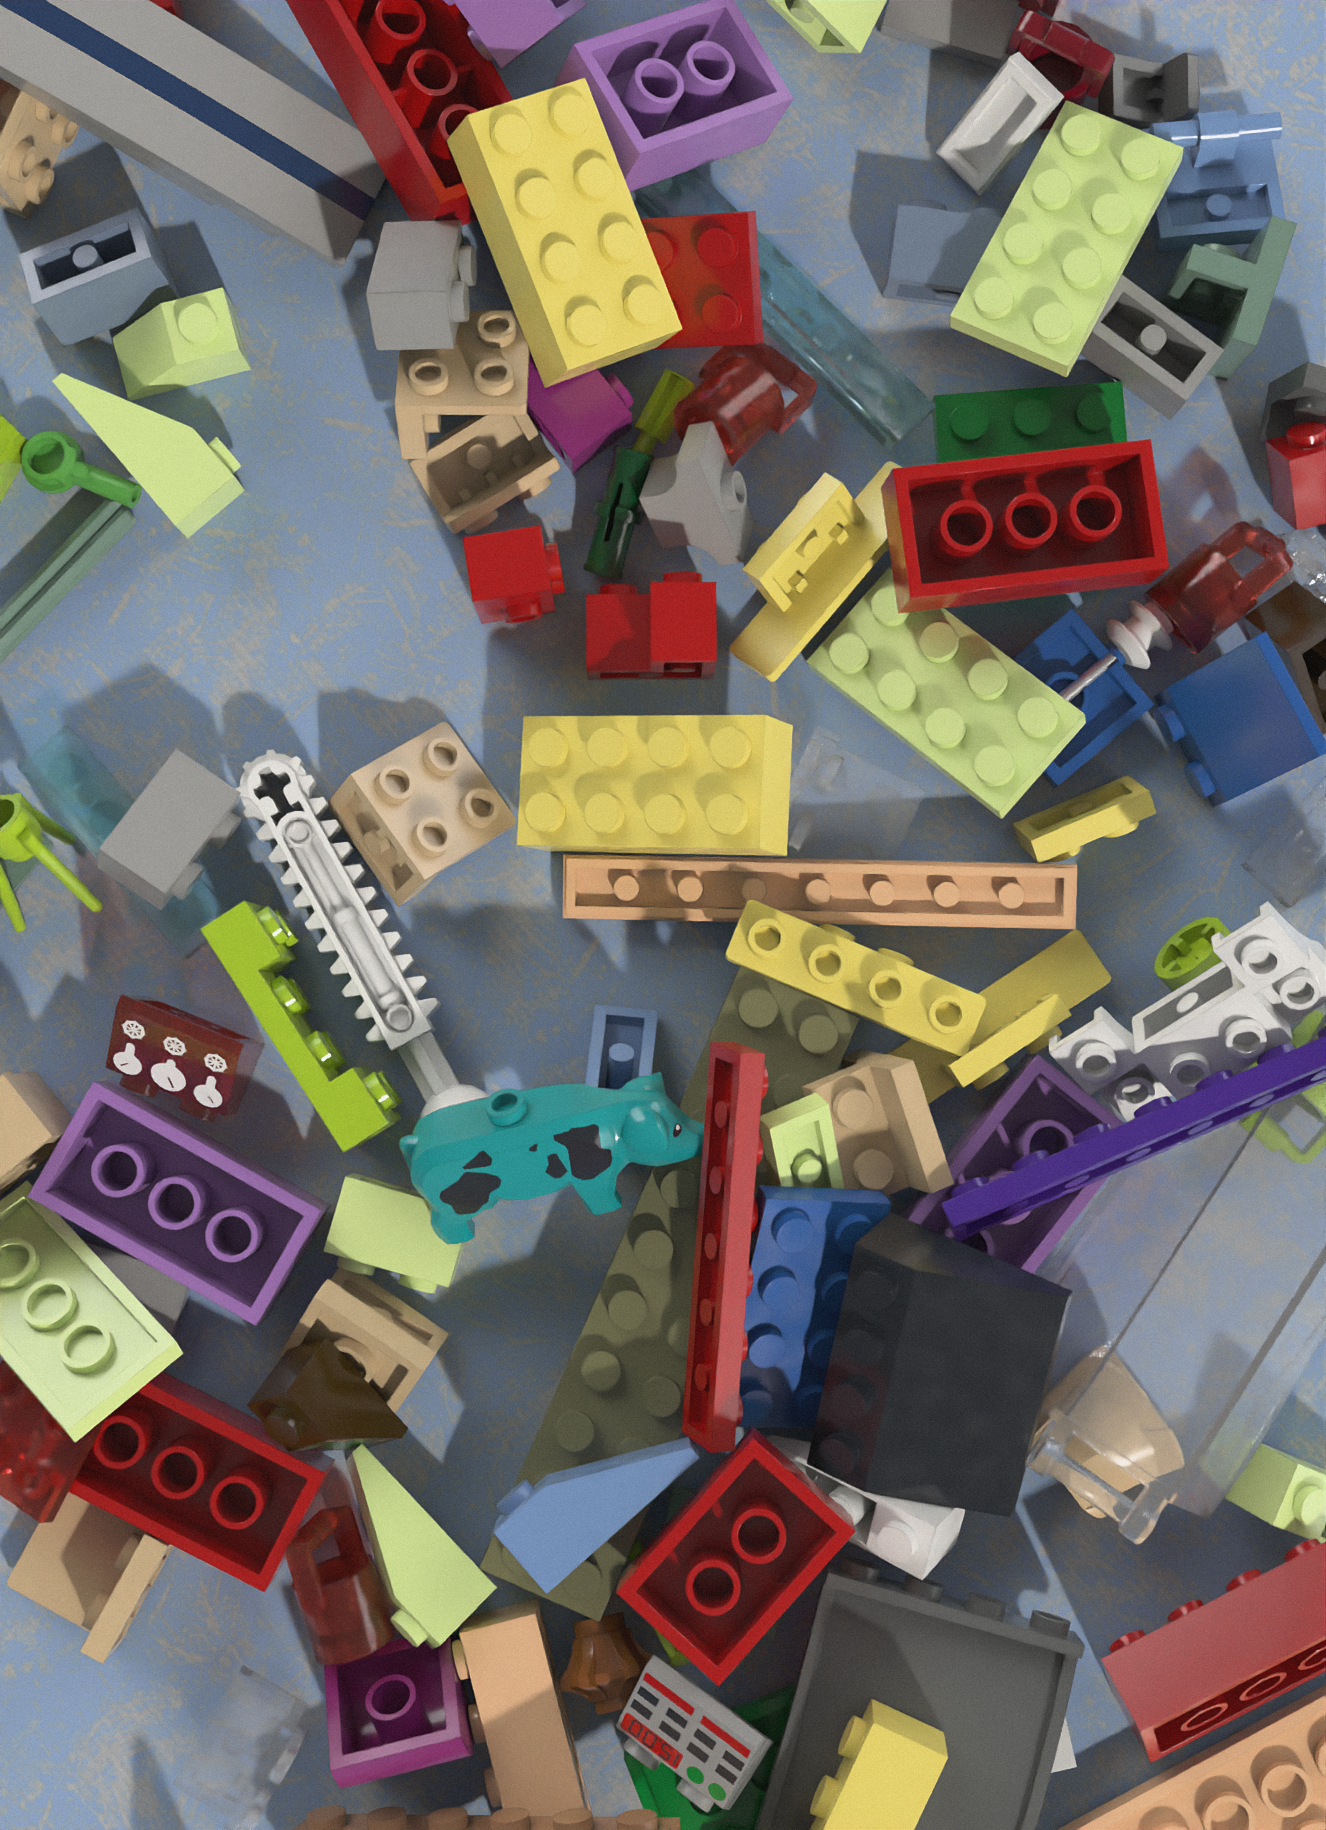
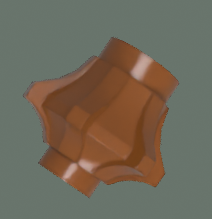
[558,1612,653,1715]

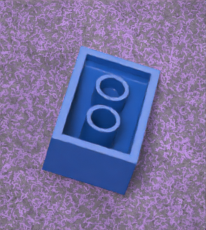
[1153,631,1326,807]

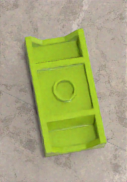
[200,900,403,1153]

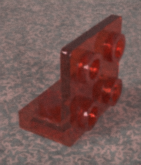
[0,1359,108,1523]

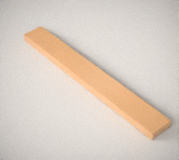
[563,854,1077,929]

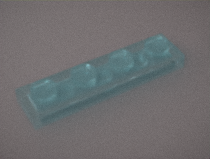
[17,725,229,959]

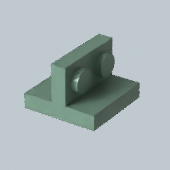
[1160,215,1297,381]

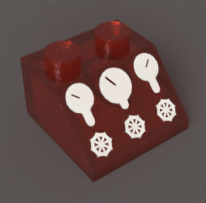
[105,994,265,1122]

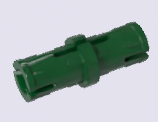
[583,445,654,580]

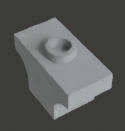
[639,421,755,566]

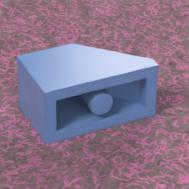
[585,1004,658,1090]

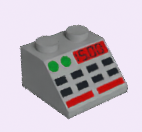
[616,1654,775,1813]

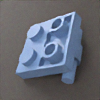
[1142,109,1286,252]

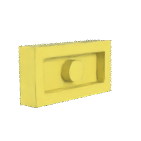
[1013,775,1157,863]

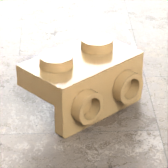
[405,412,561,534]

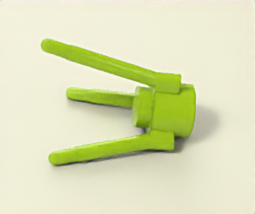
[0,793,103,932]

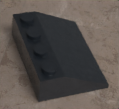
[806,1212,1073,1517]

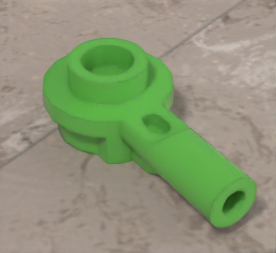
[21,431,142,508]

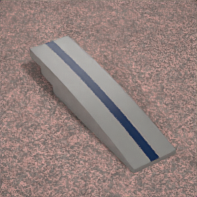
[0,0,386,268]

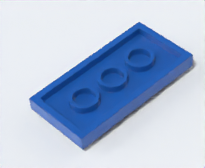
[738,1185,891,1428]

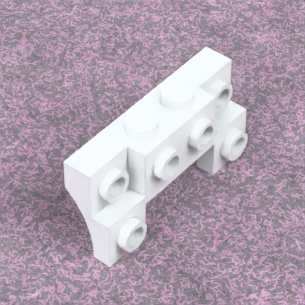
[1049,901,1326,1122]

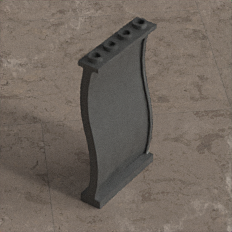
[754,1556,1085,1830]

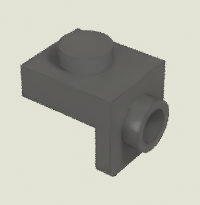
[1098,53,1200,131]

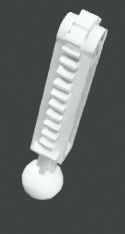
[236,749,489,1119]

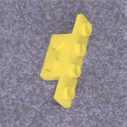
[729,461,903,682]
[725,900,987,1058]
[887,930,1111,1104]

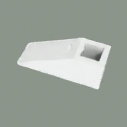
[767,1435,965,1580]

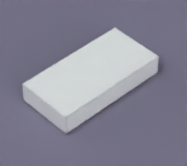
[936,52,1064,196]

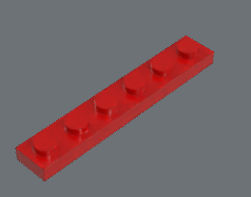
[681,1042,768,1453]

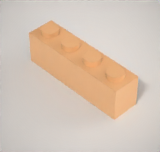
[452,1599,593,1816]

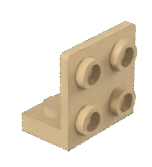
[0,79,80,221]
[395,310,530,459]
[328,722,516,907]
[7,1487,174,1664]

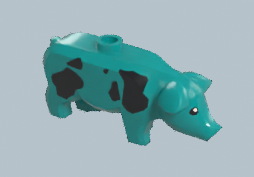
[399,1072,704,1244]

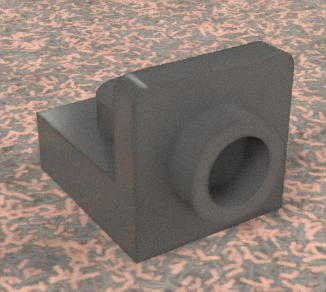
[1259,362,1326,445]

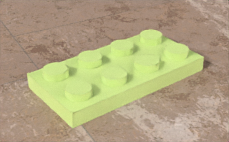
[950,100,1184,377]
[806,567,1086,819]
[0,1181,183,1442]

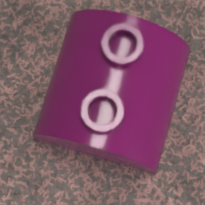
[323,1634,474,1789]

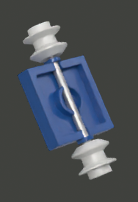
[1012,600,1173,788]

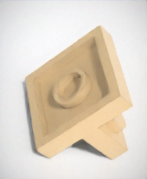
[802,1049,954,1196]
[276,1267,449,1414]

